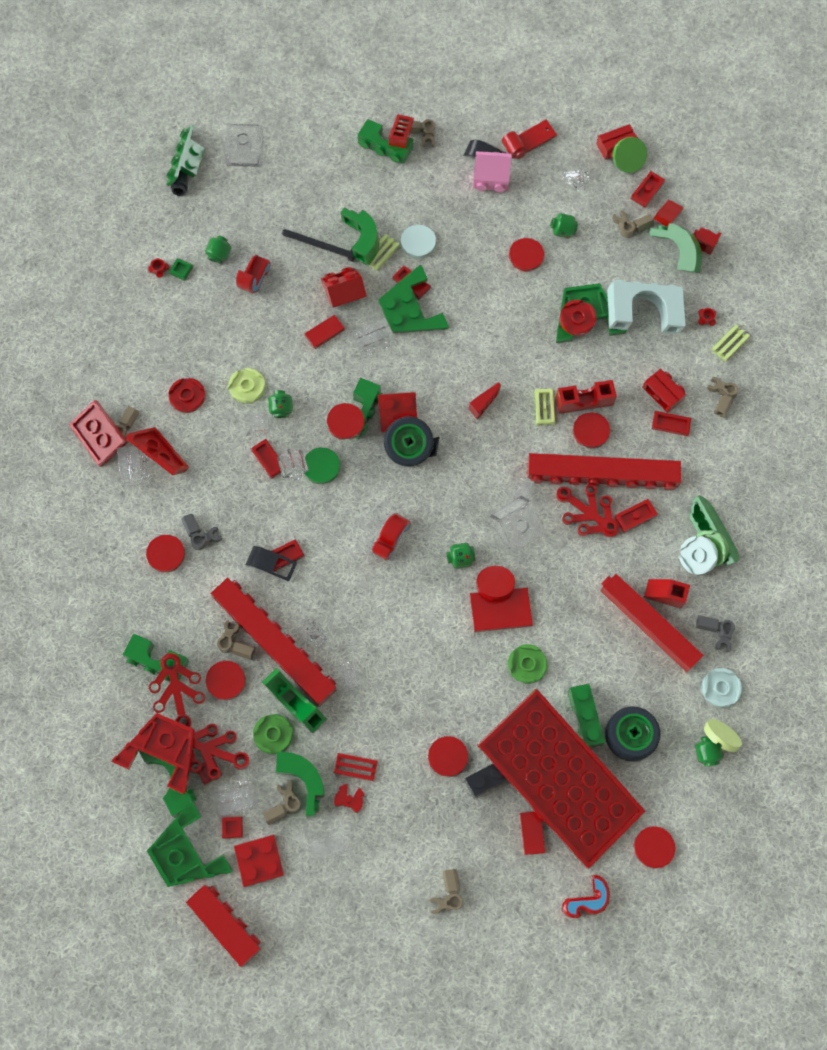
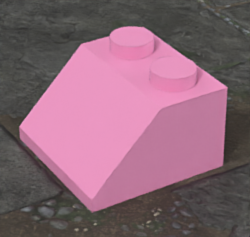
[473,151,512,193]

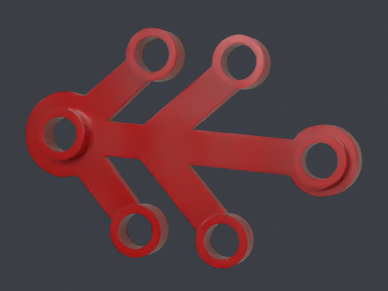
[556,484,620,537]
[149,653,205,727]
[189,724,249,781]

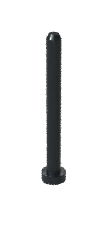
[282,229,354,262]

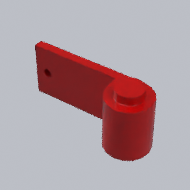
[501,119,557,159]

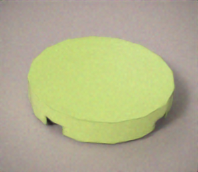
[228,368,266,403]
[704,719,742,752]

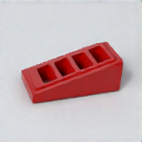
[389,114,414,149]
[469,382,501,419]

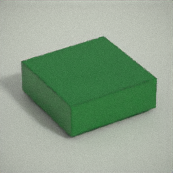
[169,258,193,281]

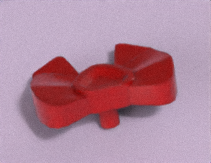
[334,784,364,813]

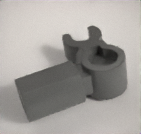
[181,514,222,550]
[696,615,735,652]

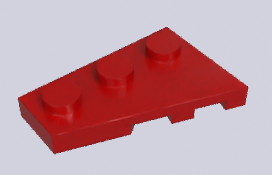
[125,427,189,476]

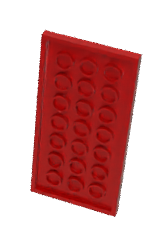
[477,689,646,869]

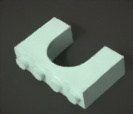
[607,280,685,334]

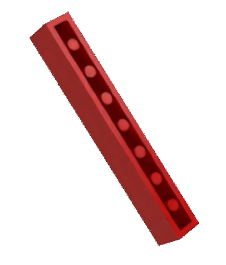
[527,453,681,490]
[210,577,337,707]

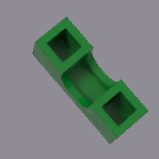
[358,119,414,164]
[353,378,383,439]
[122,633,189,682]
[568,683,605,748]

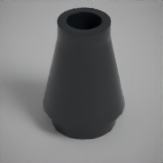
[170,170,188,196]

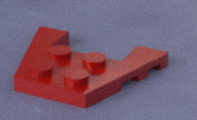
[111,713,195,795]

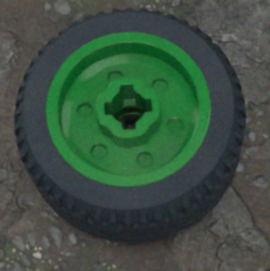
[384,417,434,467]
[605,706,661,762]

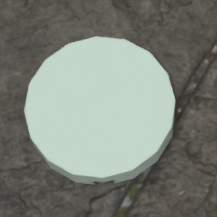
[401,225,436,258]
[680,536,718,575]
[702,668,742,708]

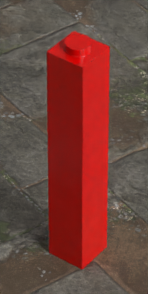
[601,574,704,672]

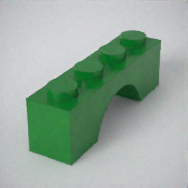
[139,751,197,818]

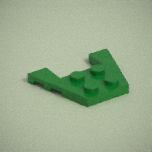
[378,265,449,333]
[556,283,627,343]
[147,800,233,887]

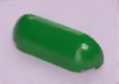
[689,495,739,565]

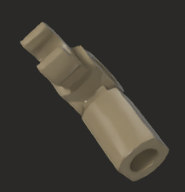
[403,119,435,147]
[613,210,654,238]
[707,377,738,418]
[115,406,139,438]
[217,620,255,660]
[262,779,301,825]
[429,869,463,914]

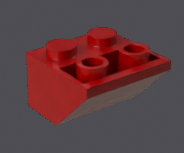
[320,267,367,308]

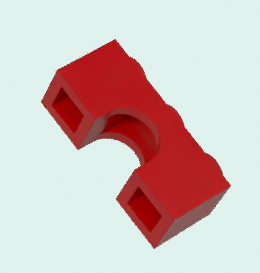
[556,380,617,414]

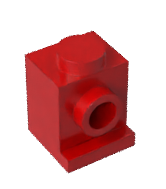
[693,227,722,255]

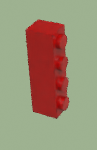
[186,884,262,967]

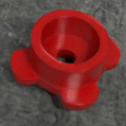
[148,258,169,278]
[698,308,716,326]

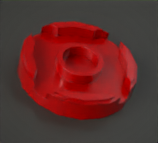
[509,238,544,272]
[559,300,597,336]
[168,378,206,413]
[326,403,364,440]
[573,412,610,449]
[146,534,185,572]
[476,565,515,601]
[205,660,246,700]
[428,736,468,777]
[633,826,676,869]

